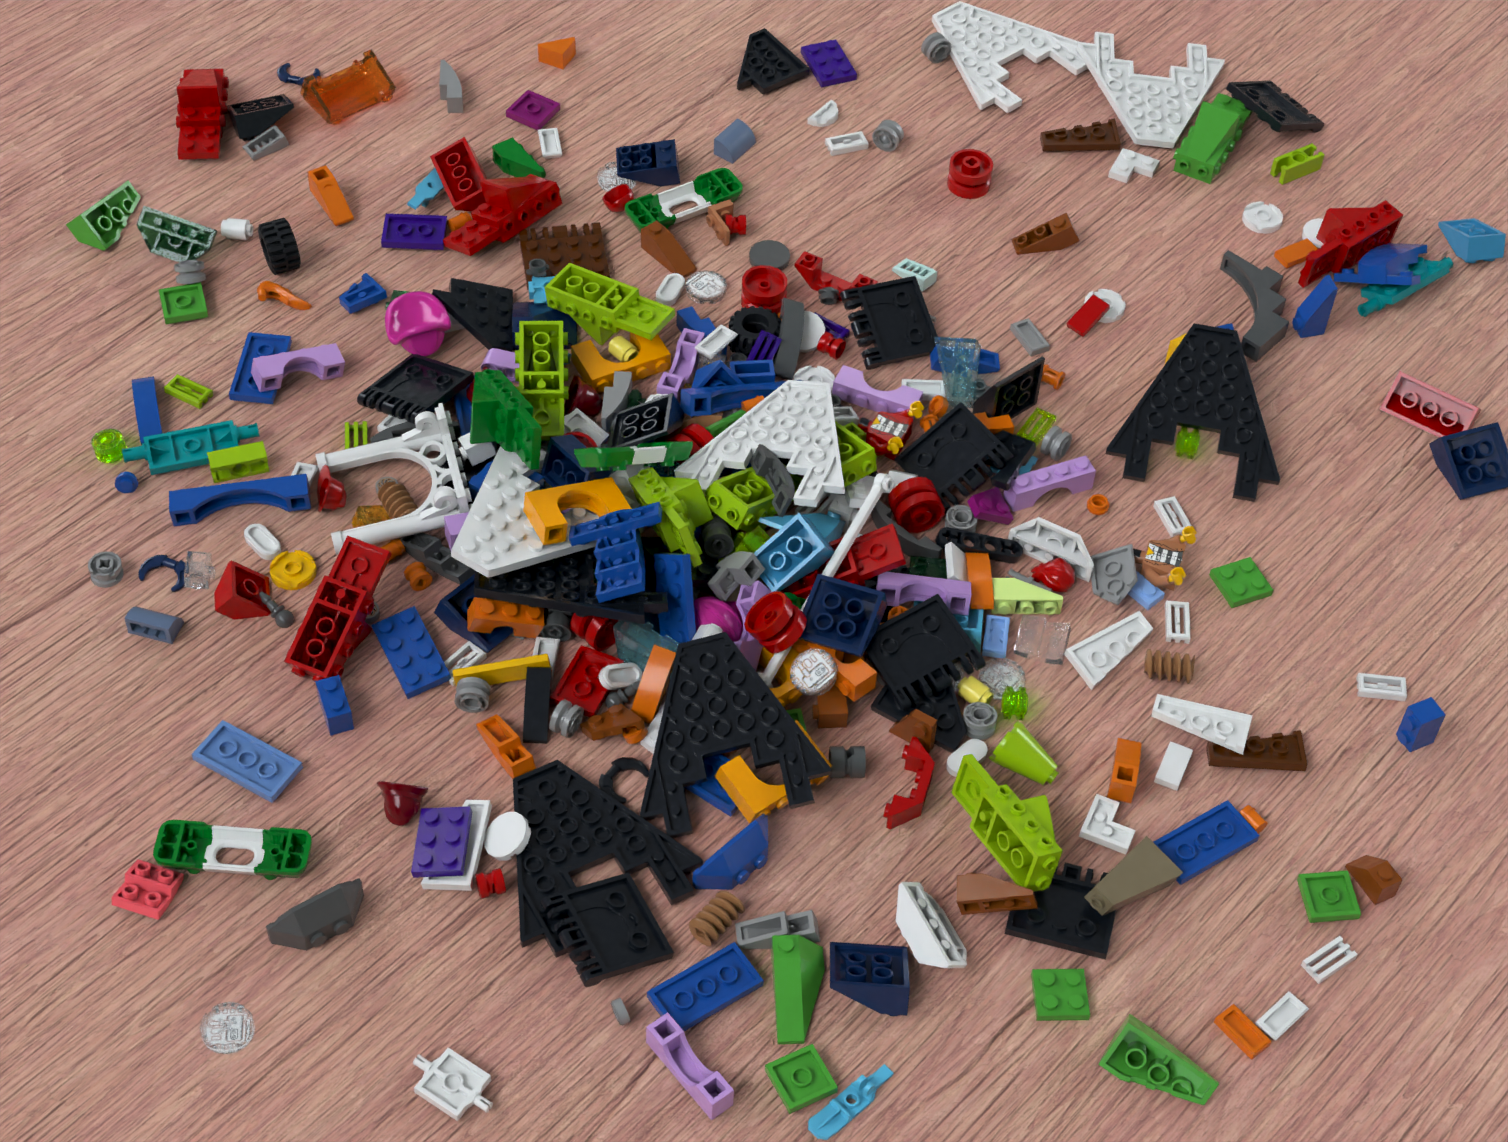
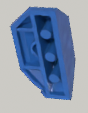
[692,813,768,890]

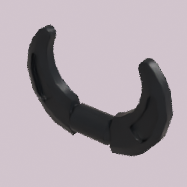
[599,757,649,804]

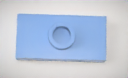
[982,614,1010,659]

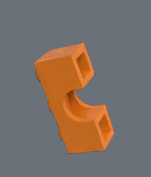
[467,597,544,638]
[806,642,877,702]

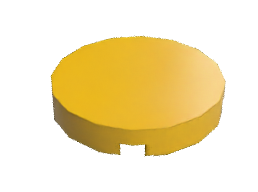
[270,550,317,590]

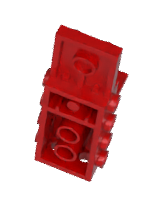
[176,69,229,160]
[442,174,563,256]
[1298,200,1403,288]
[768,523,906,599]
[284,536,392,682]

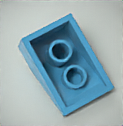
[1438,218,1506,263]
[754,513,835,592]

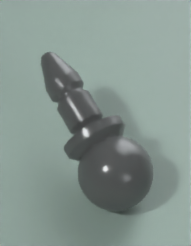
[259,592,294,628]
[605,680,641,709]

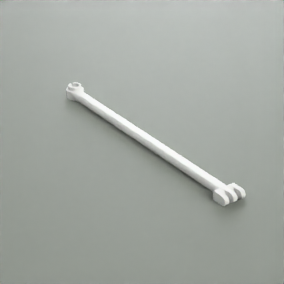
[758,473,894,688]

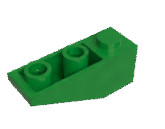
[492,137,546,178]

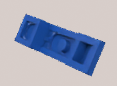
[132,376,162,445]

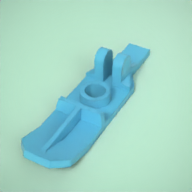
[407,168,444,210]
[808,1064,894,1140]

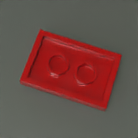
[550,645,624,717]

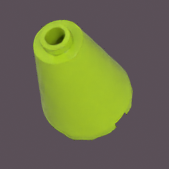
[989,721,1059,785]

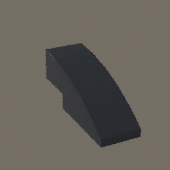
[523,667,552,744]

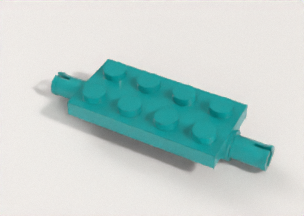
[1357,257,1453,317]
[122,420,260,475]

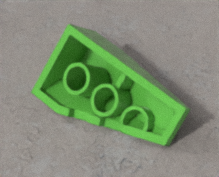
[66,180,141,251]
[771,935,825,1045]
[1098,1014,1219,1105]

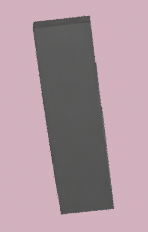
[398,532,475,585]

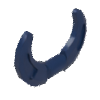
[277,63,320,85]
[139,555,190,592]

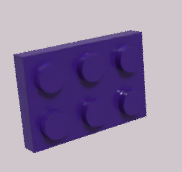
[801,39,857,88]
[381,213,447,250]
[411,806,472,878]

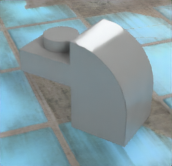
[707,551,765,601]

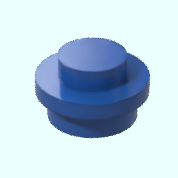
[115,472,138,493]

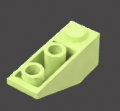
[991,578,1063,615]

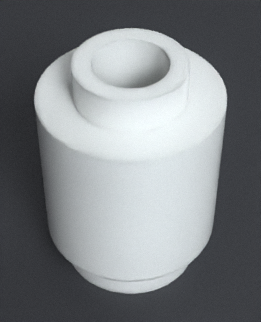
[221,218,253,240]

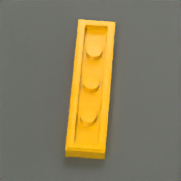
[453,654,552,686]

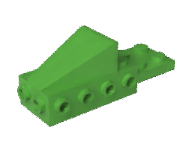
[1173,93,1253,184]

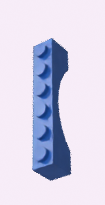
[680,380,803,416]
[169,474,311,526]

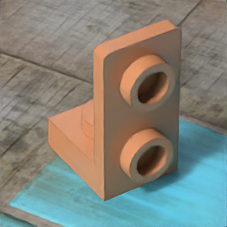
[706,200,734,246]

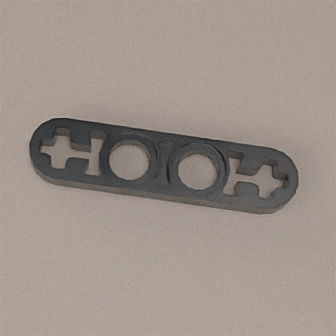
[935,527,1023,564]

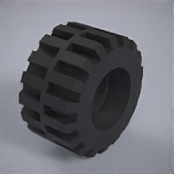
[258,218,301,275]
[728,306,781,360]

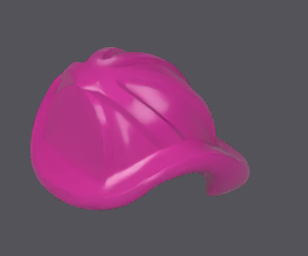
[385,291,451,356]
[694,596,743,642]

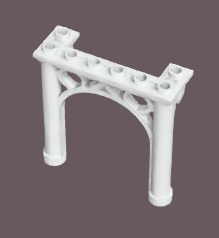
[315,403,473,555]

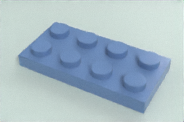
[192,720,303,803]

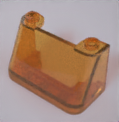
[300,49,396,125]

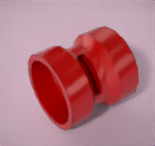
[725,215,746,235]
[817,332,846,360]
[475,868,506,899]

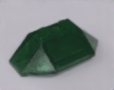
[136,206,217,262]

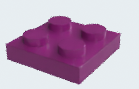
[506,90,560,131]

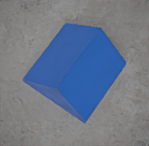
[691,360,744,411]

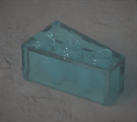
[934,337,981,408]
[613,620,679,683]

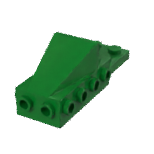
[470,369,542,470]

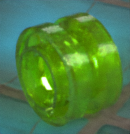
[1174,426,1200,460]
[91,429,127,463]
[1001,686,1028,721]

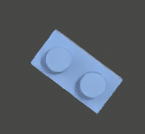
[1128,571,1165,610]

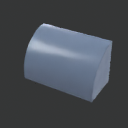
[714,119,756,164]
[124,606,184,644]

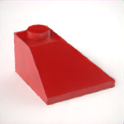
[214,560,271,620]

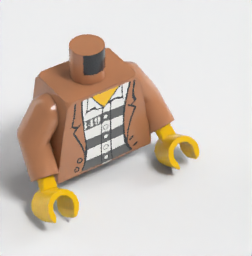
[1133,526,1196,591]

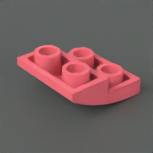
[112,859,184,920]

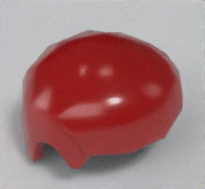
[602,184,634,212]

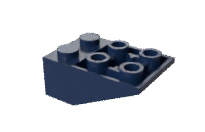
[616,139,680,187]

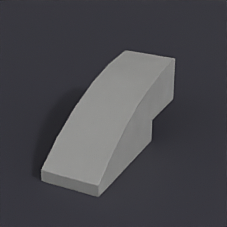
[439,60,463,113]
[601,371,632,432]
[735,910,821,949]

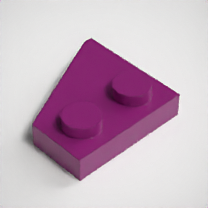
[967,487,1014,525]

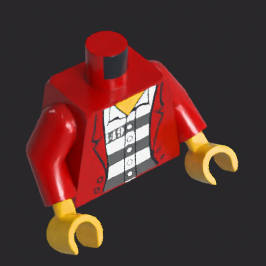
[858,401,924,461]

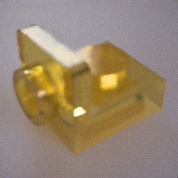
[352,505,391,528]

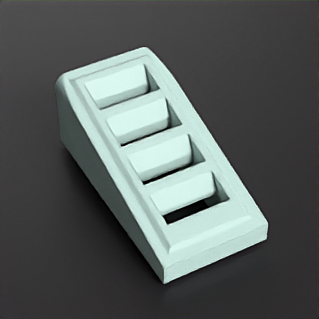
[892,258,937,292]

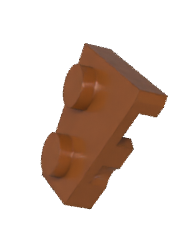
[580,704,645,741]
[889,709,937,753]

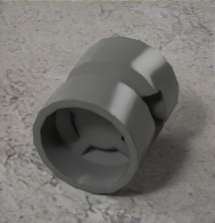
[701,516,734,559]
[541,608,574,642]
[829,746,866,778]

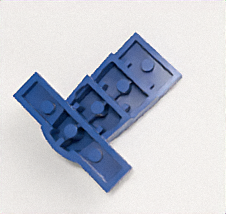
[1334,243,1427,285]
[569,502,662,603]

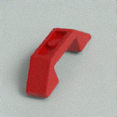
[794,251,878,301]
[883,736,935,829]

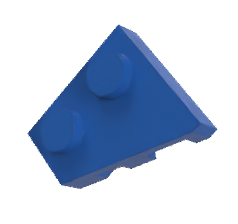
[339,273,387,314]

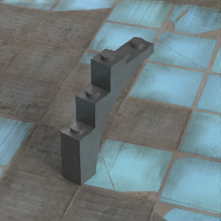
[1220,250,1289,362]

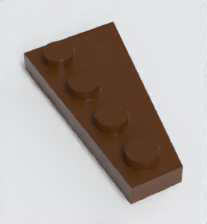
[1040,118,1121,151]
[1206,730,1308,771]

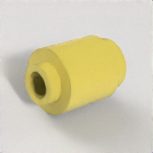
[608,336,639,363]
[957,675,994,704]

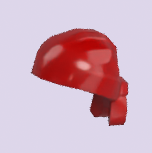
[1031,558,1075,592]

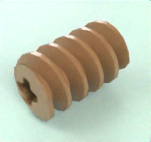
[377,482,418,519]
[1144,649,1195,684]
[689,891,745,946]

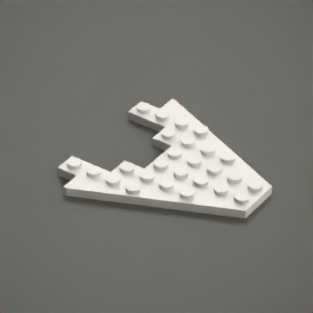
[932,1,1088,113]
[1077,32,1225,149]
[674,380,845,507]
[451,446,644,578]

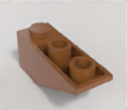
[1011,213,1080,255]

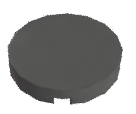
[749,240,790,270]

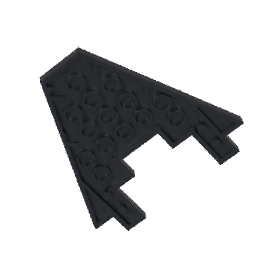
[1105,323,1280,502]
[474,537,668,624]
[640,632,832,838]
[513,760,703,958]

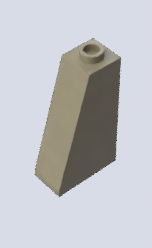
[1084,836,1183,916]

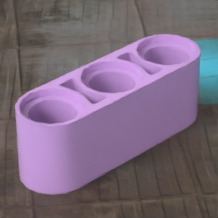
[481,348,519,383]

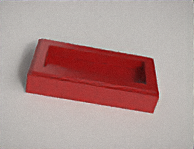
[1067,294,1110,337]

